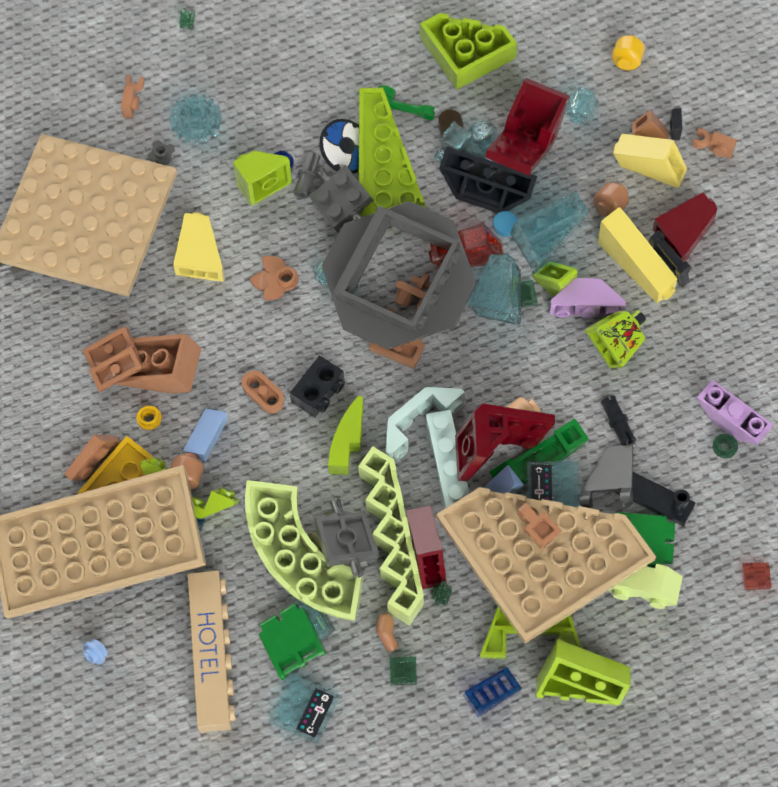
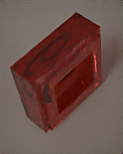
[742,562,771,590]

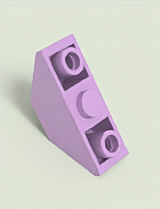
[550,278,626,318]
[697,380,774,445]

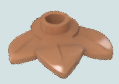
[250,256,299,301]

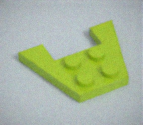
[480,607,582,659]

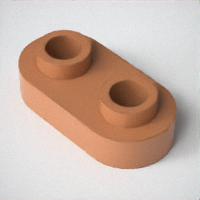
[242,371,284,414]

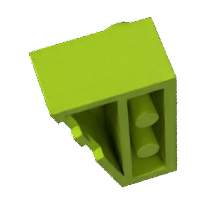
[535,639,631,705]

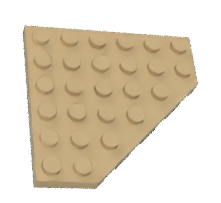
[436,487,656,644]

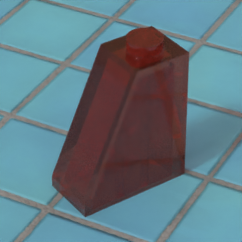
[429,223,505,268]

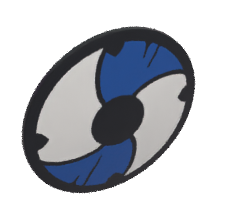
[319,119,359,174]

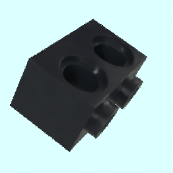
[290,355,345,418]

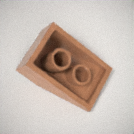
[115,334,201,393]

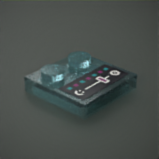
[527,462,579,508]
[269,674,340,745]

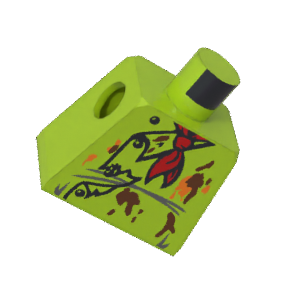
[584,310,646,368]

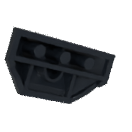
[439,146,538,213]

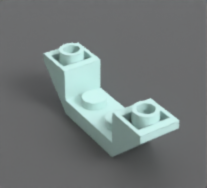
[386,387,465,461]

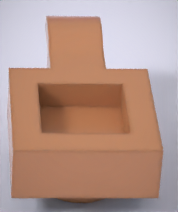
[121,75,145,118]
[692,128,737,159]
[517,503,562,550]

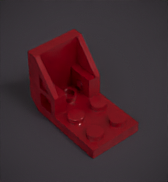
[485,78,570,176]
[455,403,555,482]

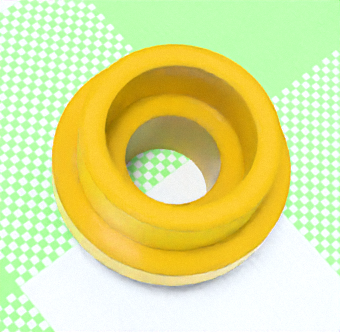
[136,406,162,430]

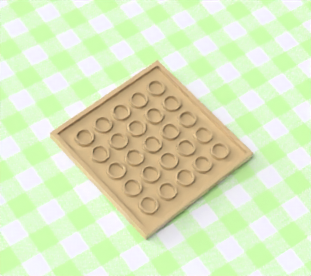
[0,134,177,297]

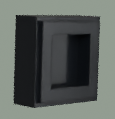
[670,108,682,141]

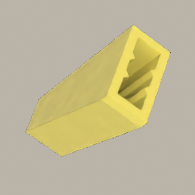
[598,207,677,303]

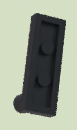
[615,472,696,527]

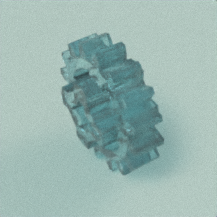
[169,93,222,144]

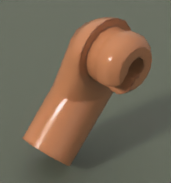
[376,613,399,652]

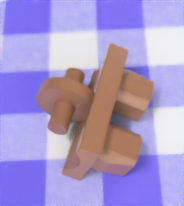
[394,273,431,312]

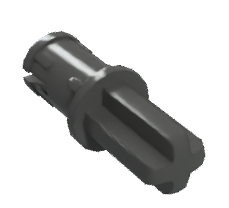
[293,151,320,199]

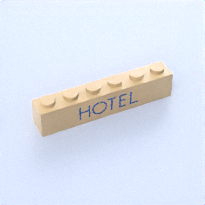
[188,571,236,733]

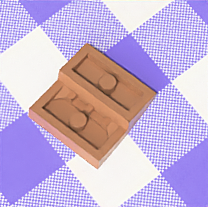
[82,326,143,392]

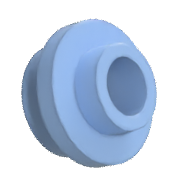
[83,639,108,664]

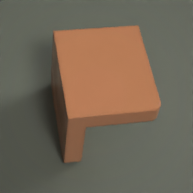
[632,110,669,140]

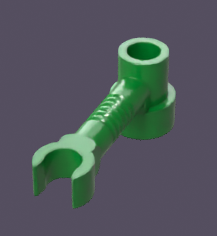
[378,85,435,121]

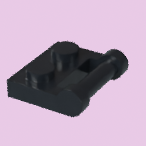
[649,231,692,287]

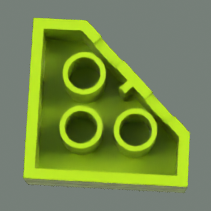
[420,13,518,90]

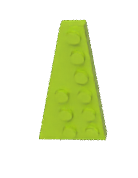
[359,88,427,217]

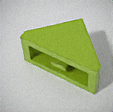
[532,261,578,298]

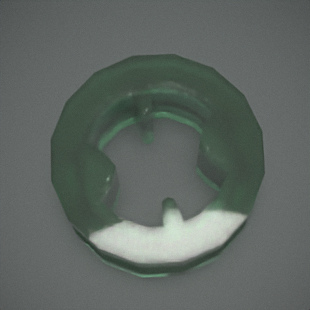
[179,8,195,30]

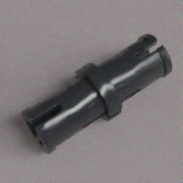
[601,395,636,445]

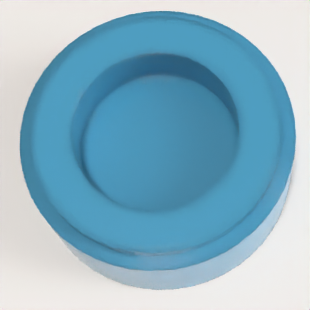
[493,211,518,237]

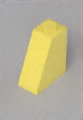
[613,134,687,188]
[173,212,224,282]

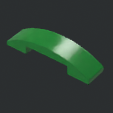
[489,418,589,484]

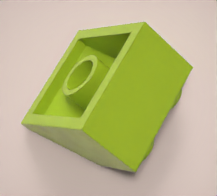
[233,150,292,206]

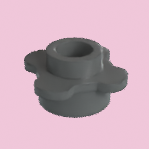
[148,141,175,165]

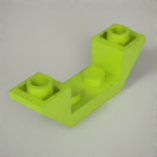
[140,457,241,519]

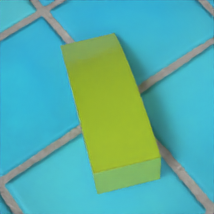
[328,396,364,475]

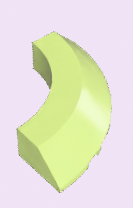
[245,480,363,621]

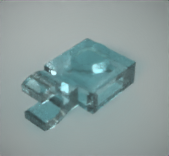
[434,121,474,163]
[297,601,336,642]

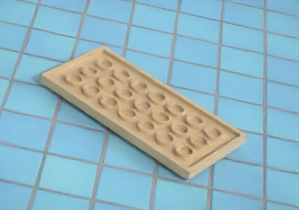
[0,465,206,619]

